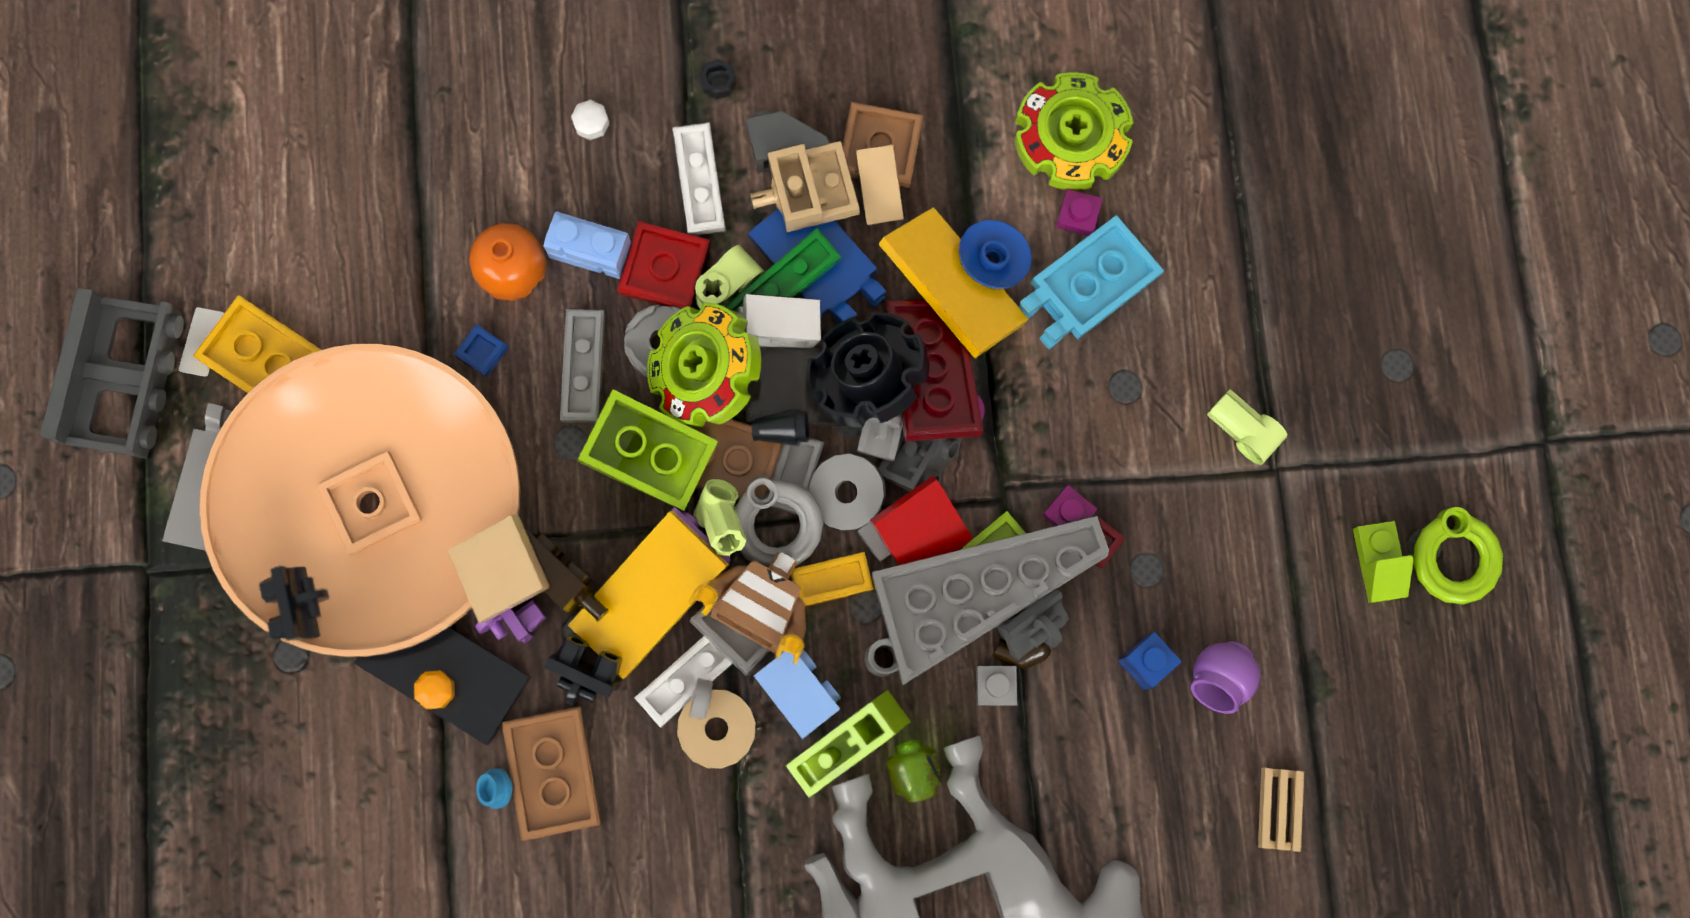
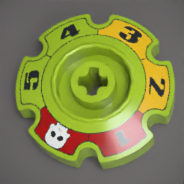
[1014,72,1133,191]
[647,303,761,427]

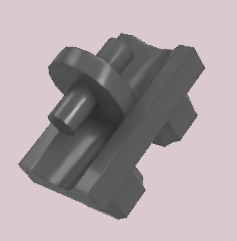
[997,589,1069,660]

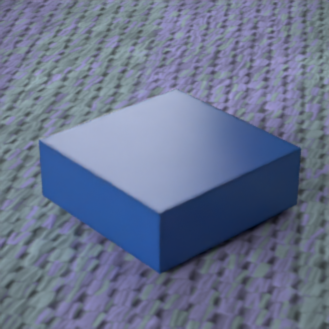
[454,324,509,378]

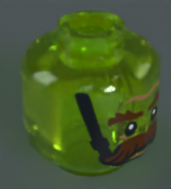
[887,740,943,802]

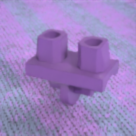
[475,600,547,644]

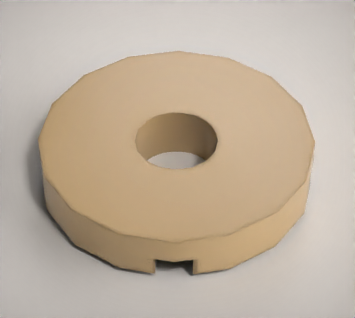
[677,690,756,768]

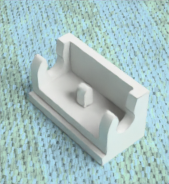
[738,294,821,351]

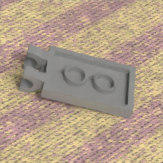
[162,403,232,551]

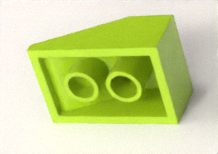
[577,389,718,511]

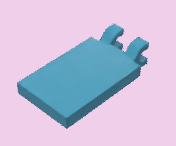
[1019,215,1164,350]

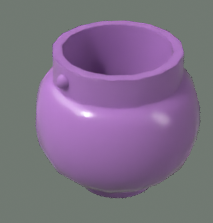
[1191,641,1261,714]

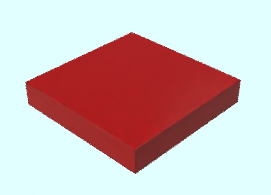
[617,221,711,309]
[869,476,973,566]

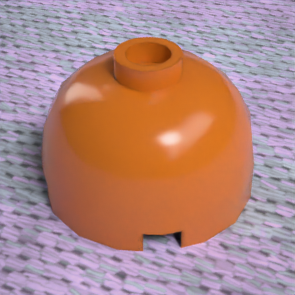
[469,223,547,301]

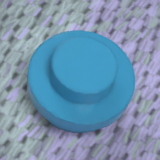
[476,768,513,809]

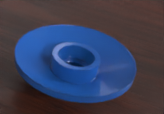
[959,220,1032,289]

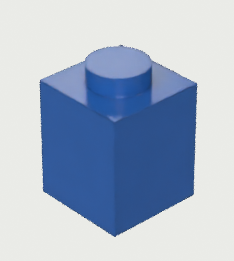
[1117,632,1182,690]

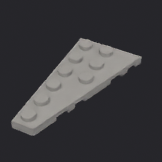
[872,516,1109,685]

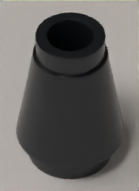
[752,408,809,446]

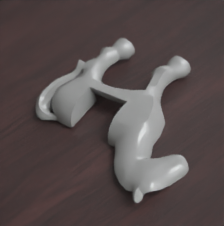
[804,735,1143,918]

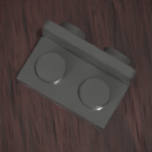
[878,427,962,492]

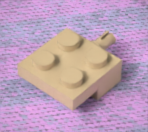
[750,141,860,232]

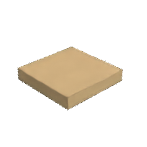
[448,515,550,623]

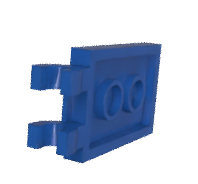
[748,209,886,324]

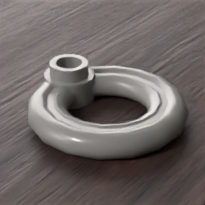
[734,476,823,568]

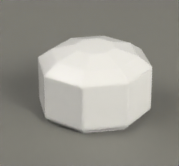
[571,100,610,140]

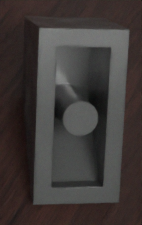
[746,110,829,174]

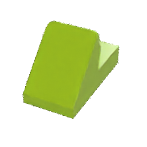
[1353,521,1414,603]

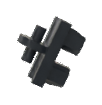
[259,566,330,640]
[544,635,623,707]

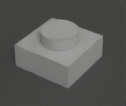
[976,666,1017,706]

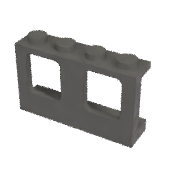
[39,288,184,459]

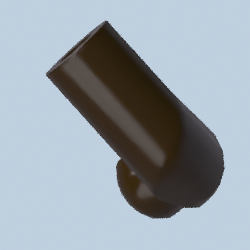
[992,639,1051,669]

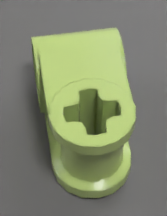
[695,245,765,310]

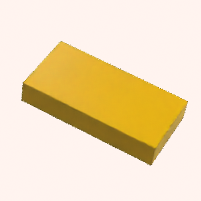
[791,552,874,607]

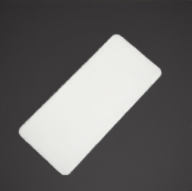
[179,307,224,377]

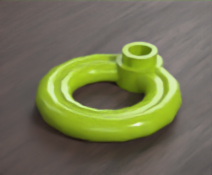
[1413,507,1503,605]

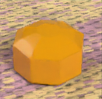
[414,671,455,709]

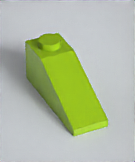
[786,690,911,797]

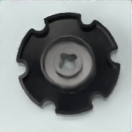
[806,312,930,427]

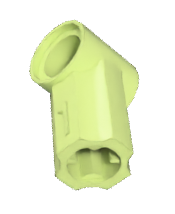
[1207,389,1287,465]
[693,479,746,556]

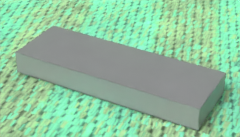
[560,309,605,423]

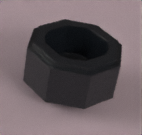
[699,59,736,100]

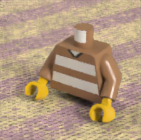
[688,552,806,664]

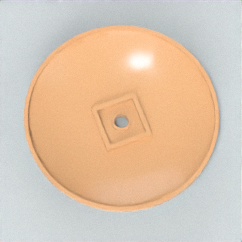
[200,344,520,657]

